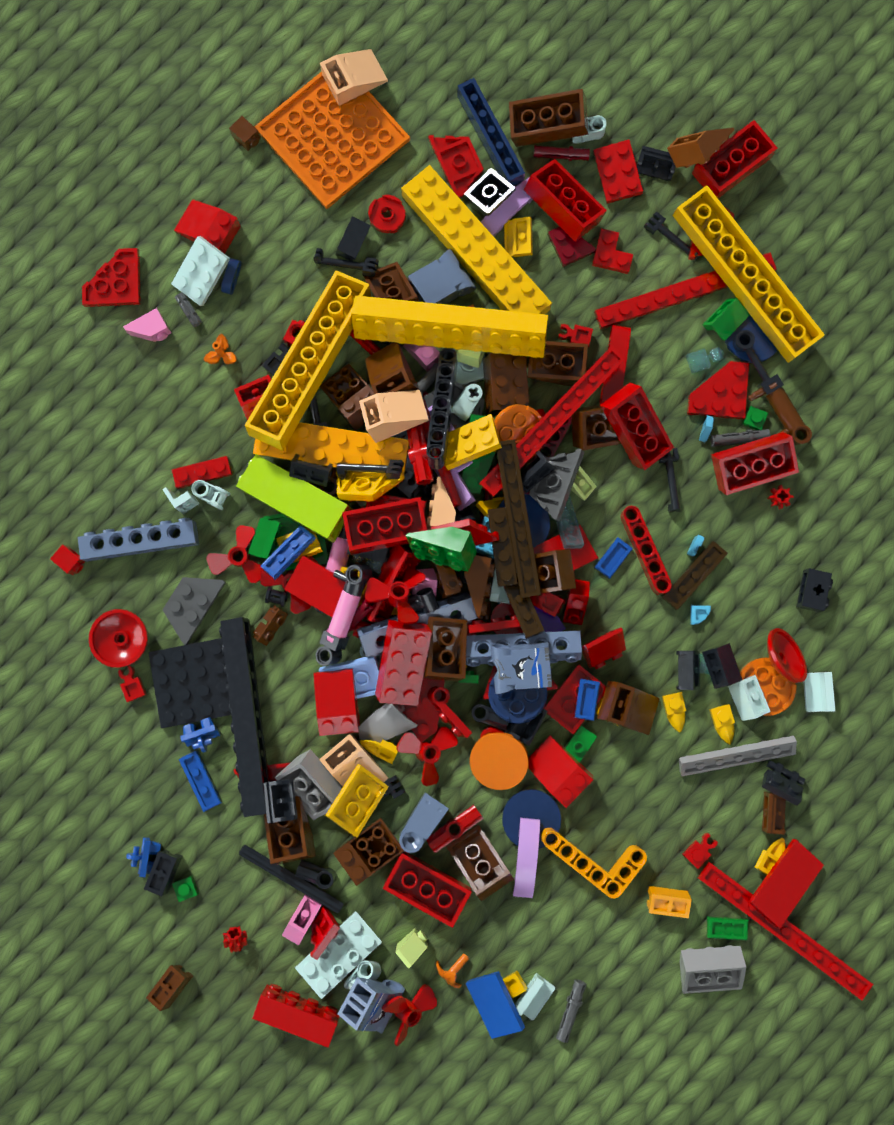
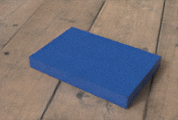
[466,971,525,1039]

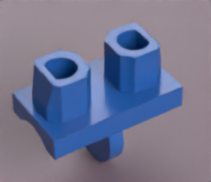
[180,717,221,753]
[126,837,161,877]

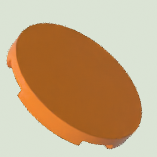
[494,404,542,460]
[740,658,796,716]
[470,732,529,790]

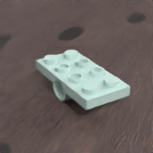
[295,911,382,999]

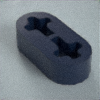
[221,258,241,295]

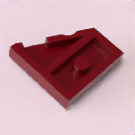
[547,227,596,267]

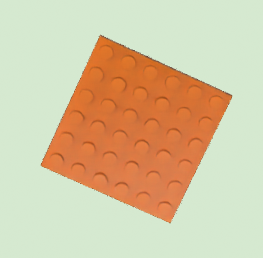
[254,72,410,210]

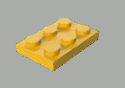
[439,414,502,470]
[325,764,389,837]

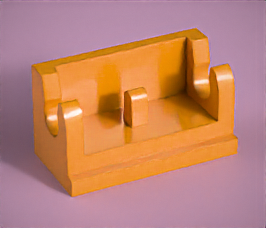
[647,886,692,918]

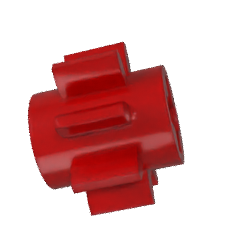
[767,485,794,510]
[223,926,247,953]

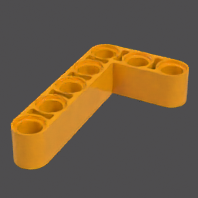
[540,828,647,899]

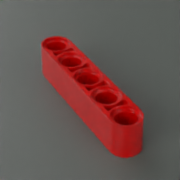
[599,325,631,405]
[620,505,672,595]

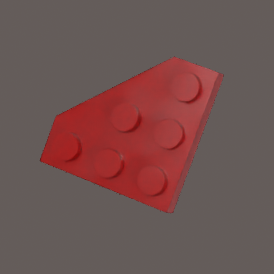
[82,248,140,307]
[687,361,749,420]
[402,679,445,743]

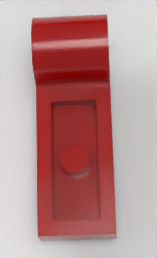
[427,686,472,738]

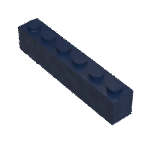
[457,78,525,187]

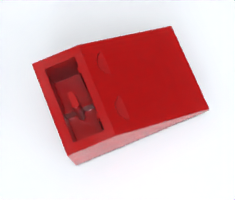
[234,374,272,421]

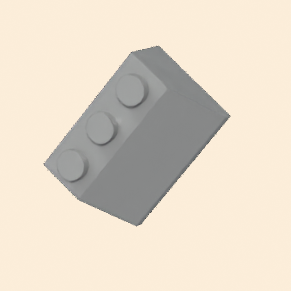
[275,749,343,820]
[680,945,746,994]

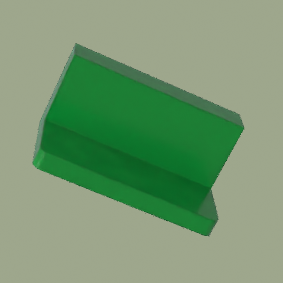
[702,298,749,341]
[248,518,283,560]

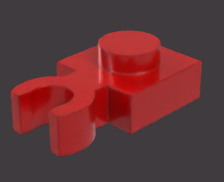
[558,324,593,347]
[118,666,147,702]
[682,833,718,869]

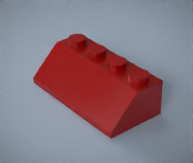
[366,544,420,622]

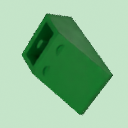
[406,527,477,572]

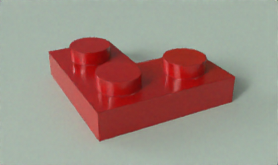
[592,228,633,274]

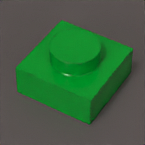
[742,406,768,431]
[459,671,478,683]
[172,875,199,902]

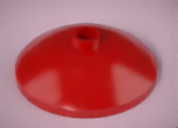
[89,609,148,668]
[767,628,807,684]

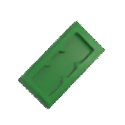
[565,725,597,763]
[706,916,748,940]

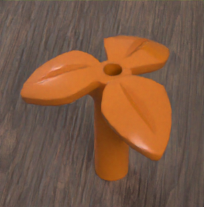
[204,334,237,364]
[436,953,469,988]

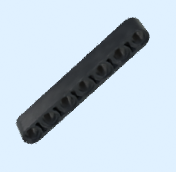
[426,348,458,470]

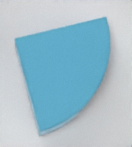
[699,415,714,442]
[687,535,705,557]
[691,606,711,625]

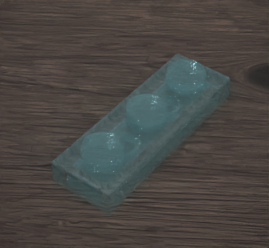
[556,496,584,549]

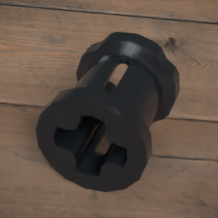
[265,586,288,607]

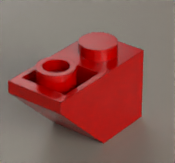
[563,579,590,625]

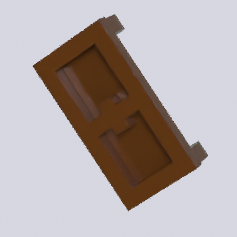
[762,791,786,835]
[146,965,193,1011]

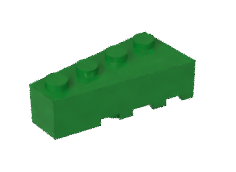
[462,414,496,494]

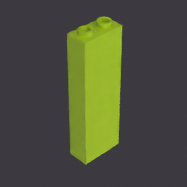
[236,454,353,543]

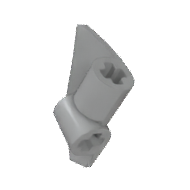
[359,703,417,743]

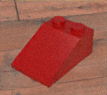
[174,199,241,254]
[533,525,598,571]
[581,627,626,669]
[313,669,360,736]
[528,735,593,808]

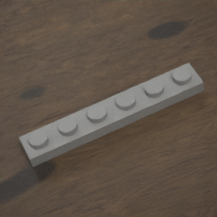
[679,736,797,776]

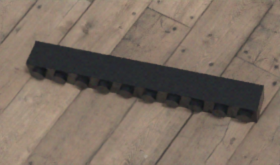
[219,617,269,817]

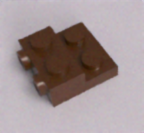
[429,561,462,600]

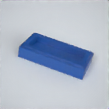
[594,537,633,579]
[574,679,600,721]

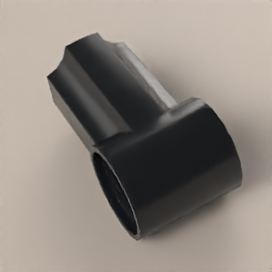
[407,587,439,613]
[471,704,508,730]
[295,859,336,889]

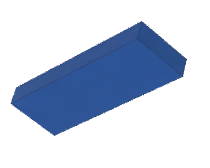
[261,525,316,580]
[179,750,222,812]

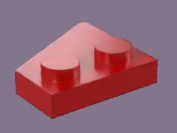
[310,907,340,960]

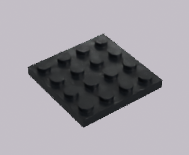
[148,638,231,729]

